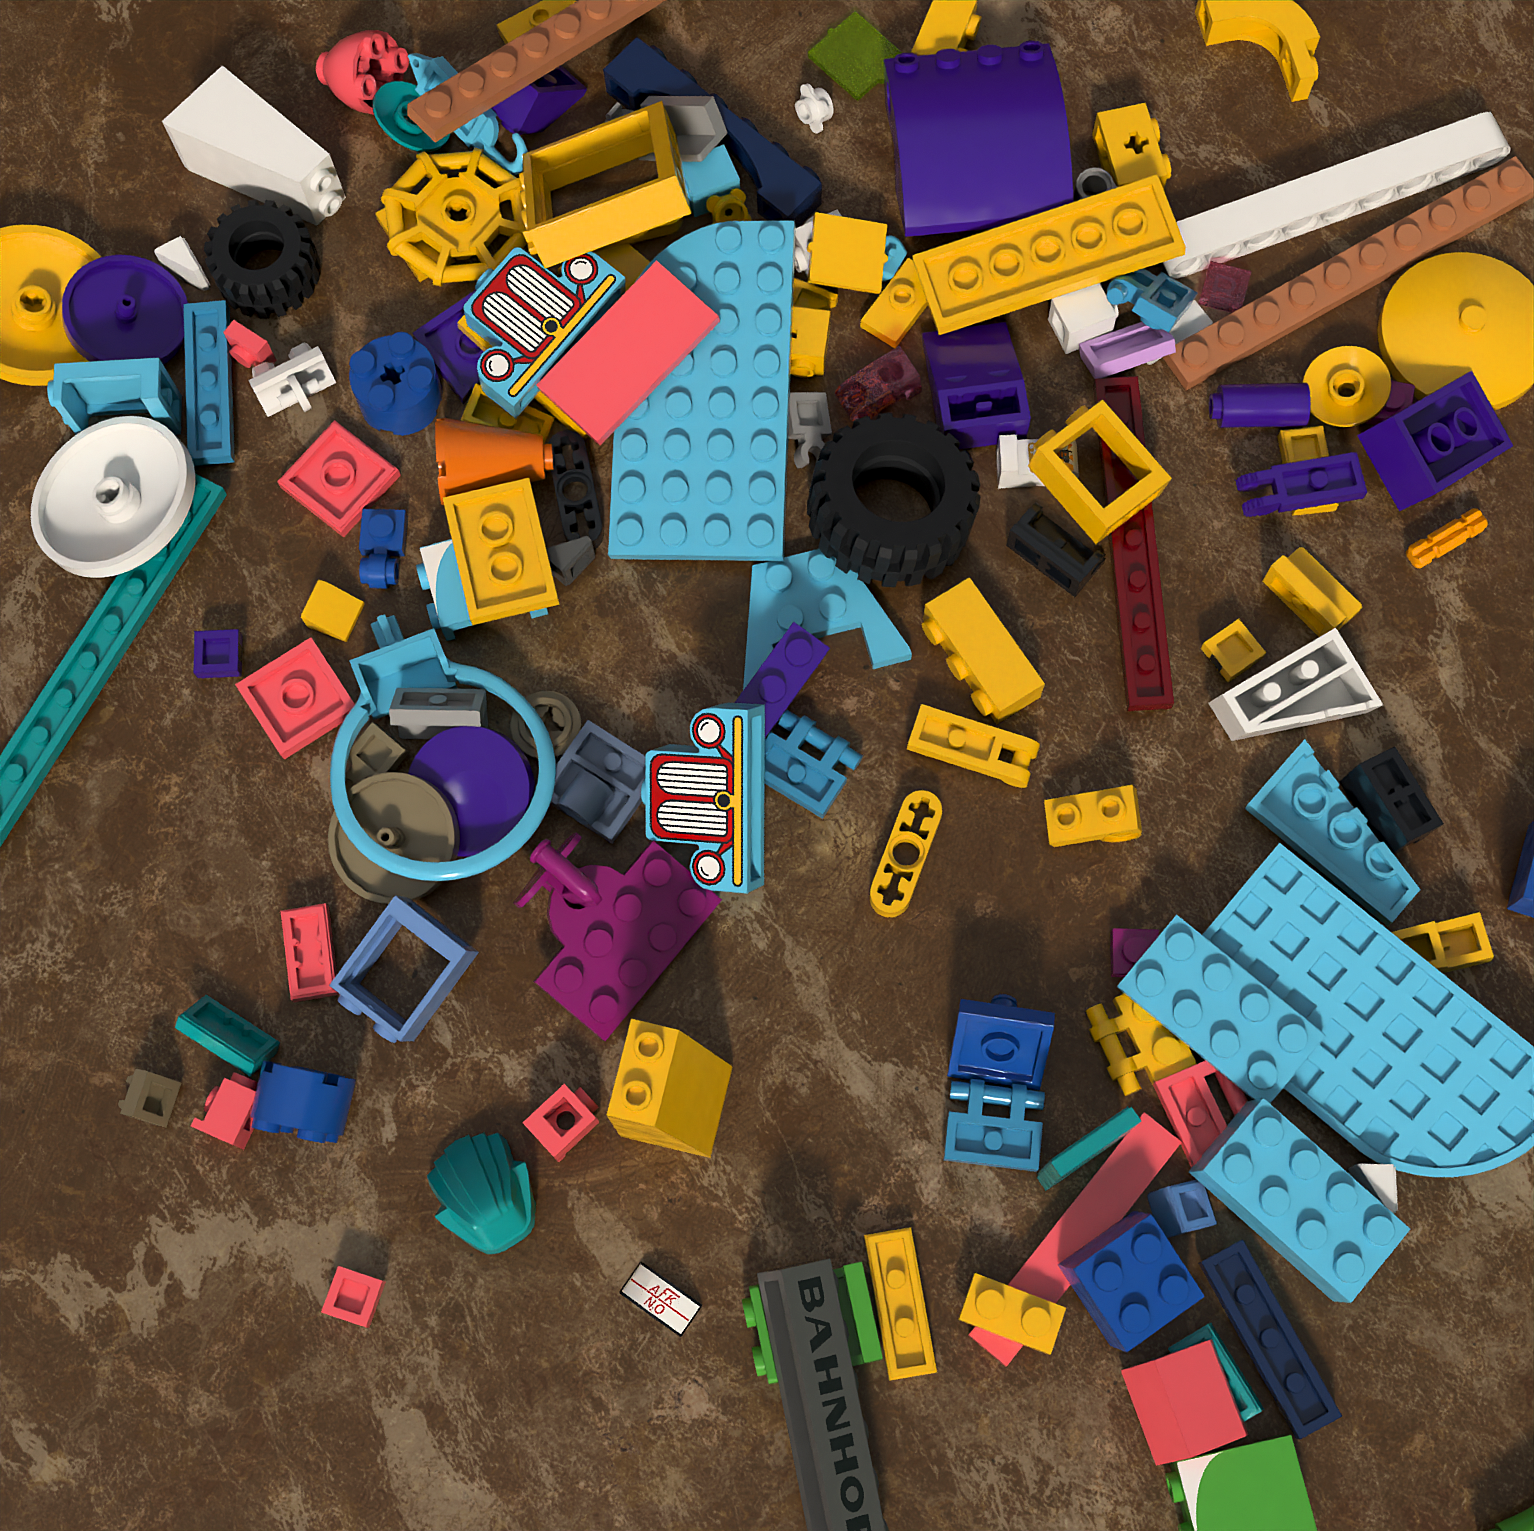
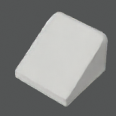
[154,236,210,291]
[1349,1164,1398,1214]

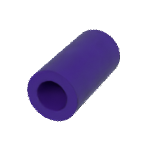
[1209,383,1311,428]

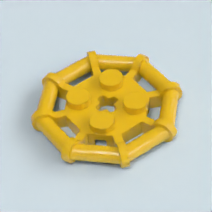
[381,147,528,287]

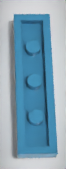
[184,300,235,466]

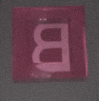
[1198,261,1252,313]

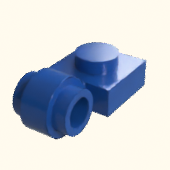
[359,509,408,589]

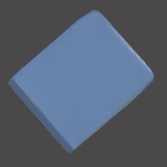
[1147,1180,1217,1238]

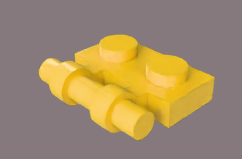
[1085,994,1197,1096]

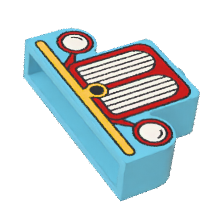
[463,247,625,419]
[641,703,765,894]

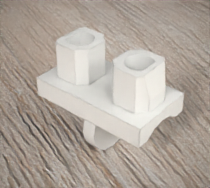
[248,342,336,417]

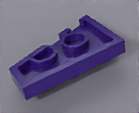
[412,290,484,405]

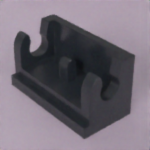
[1006,502,1106,597]
[1339,747,1444,855]

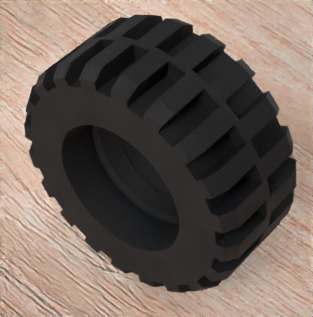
[807,413,981,587]

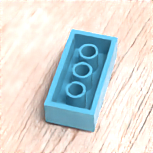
[1189,1098,1410,1303]

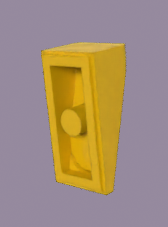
[461,383,555,444]

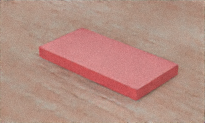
[536,260,720,445]

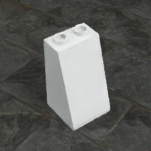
[162,66,346,225]

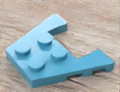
[743,549,912,690]

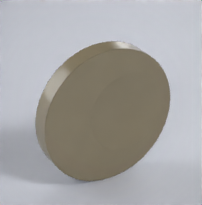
[328,772,460,904]

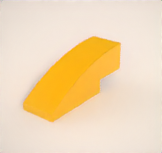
[1392,912,1494,973]

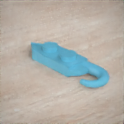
[408,53,528,176]

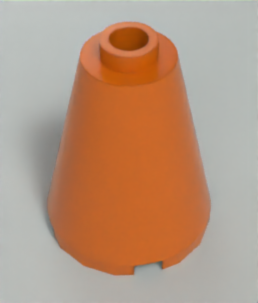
[435,418,553,505]

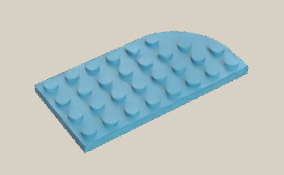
[608,221,796,561]
[1202,843,1534,1177]

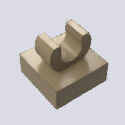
[118,1069,181,1128]

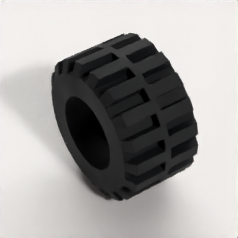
[204,200,321,319]

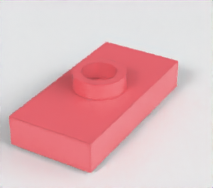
[281,903,339,1002]

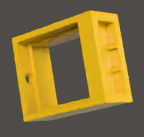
[1028,400,1172,544]

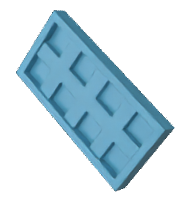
[1117,914,1326,1104]

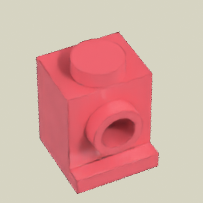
[191,1072,258,1150]
[523,1084,599,1162]

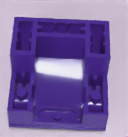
[884,41,1074,237]

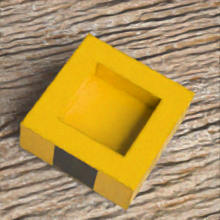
[1201,619,1266,682]

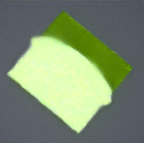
[808,11,902,101]

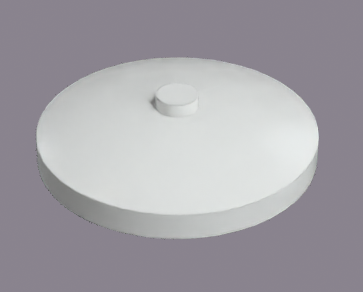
[30,416,195,578]

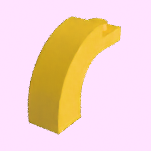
[1195,0,1320,102]

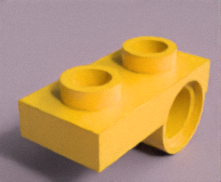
[1044,785,1142,847]

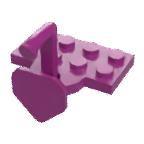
[513,832,722,1041]

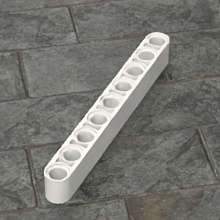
[1163,112,1511,279]

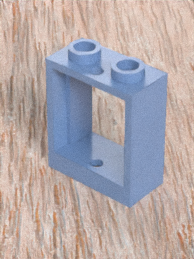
[329,896,479,1043]

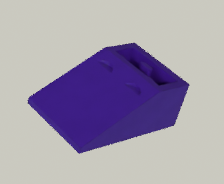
[921,322,1031,450]

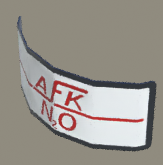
[619,1261,702,1337]

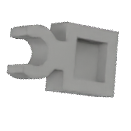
[788,392,832,468]

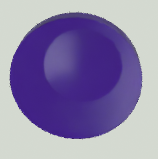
[62,255,188,365]
[408,726,535,857]

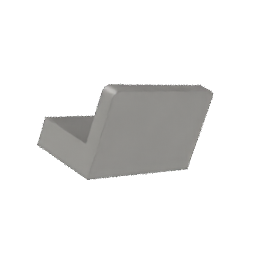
[638,96,728,162]
[389,688,488,739]

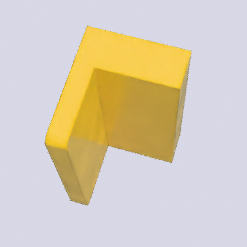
[1263,547,1362,637]

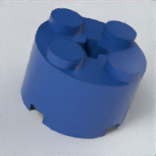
[349,332,443,436]
[250,1060,356,1143]

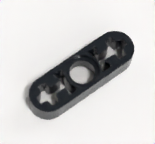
[548,430,604,550]

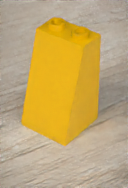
[607,1019,733,1158]

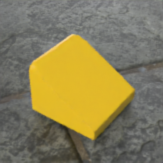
[301,579,364,642]

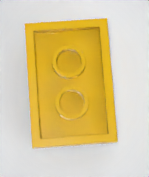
[443,478,560,625]

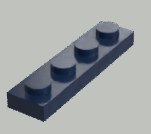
[1198,1239,1342,1440]

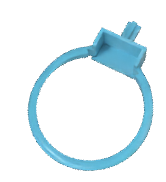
[330,614,556,881]

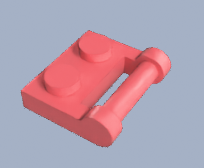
[1153,1060,1248,1168]

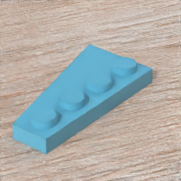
[1245,739,1421,927]

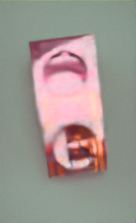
[835,346,922,422]

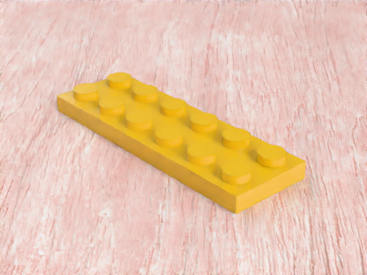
[912,174,1186,335]

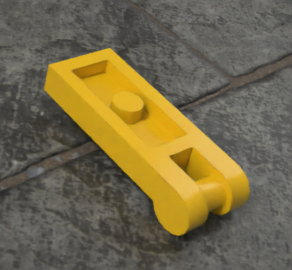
[907,704,1040,788]

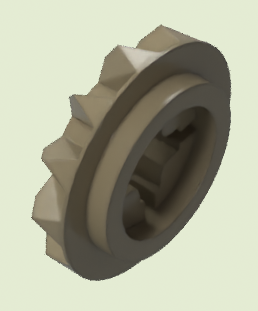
[510,691,581,761]

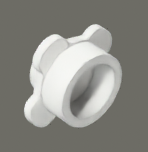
[795,84,833,133]

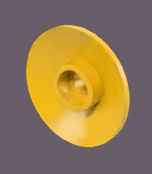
[1303,346,1391,427]

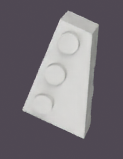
[1209,628,1383,741]

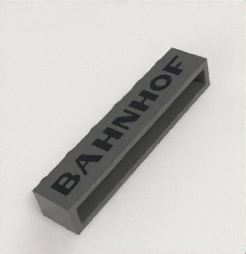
[757,1258,889,1531]

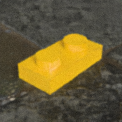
[958,1273,1066,1355]

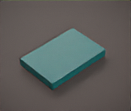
[1036,1107,1141,1191]

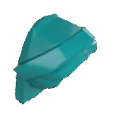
[427,1132,536,1254]

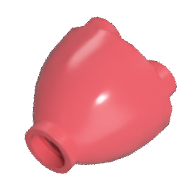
[316,30,409,115]

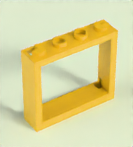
[519,101,691,268]

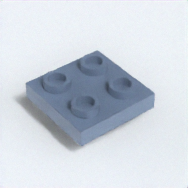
[550,720,645,844]

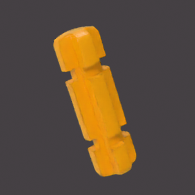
[1406,508,1488,568]

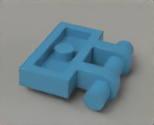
[1107,268,1198,333]
[764,710,863,819]
[943,1078,1045,1172]

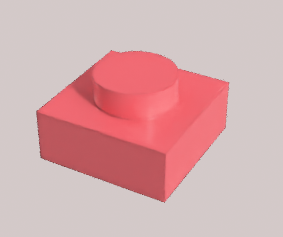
[223,320,277,368]
[321,1266,386,1328]

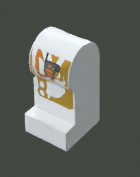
[996,435,1079,489]

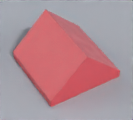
[1121,1339,1248,1466]

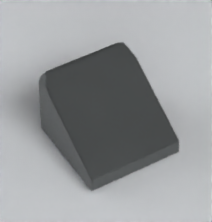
[546,536,595,586]

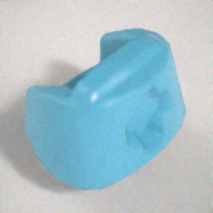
[882,235,907,282]

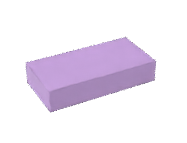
[1079,322,1176,379]

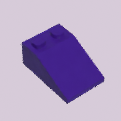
[1357,371,1513,512]

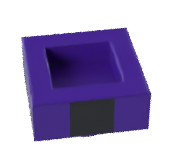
[193,629,243,678]

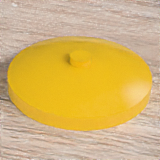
[0,225,101,386]
[1377,252,1534,411]

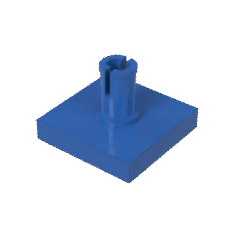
[947,994,1055,1090]

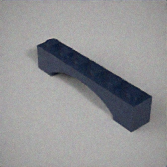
[603,37,822,228]

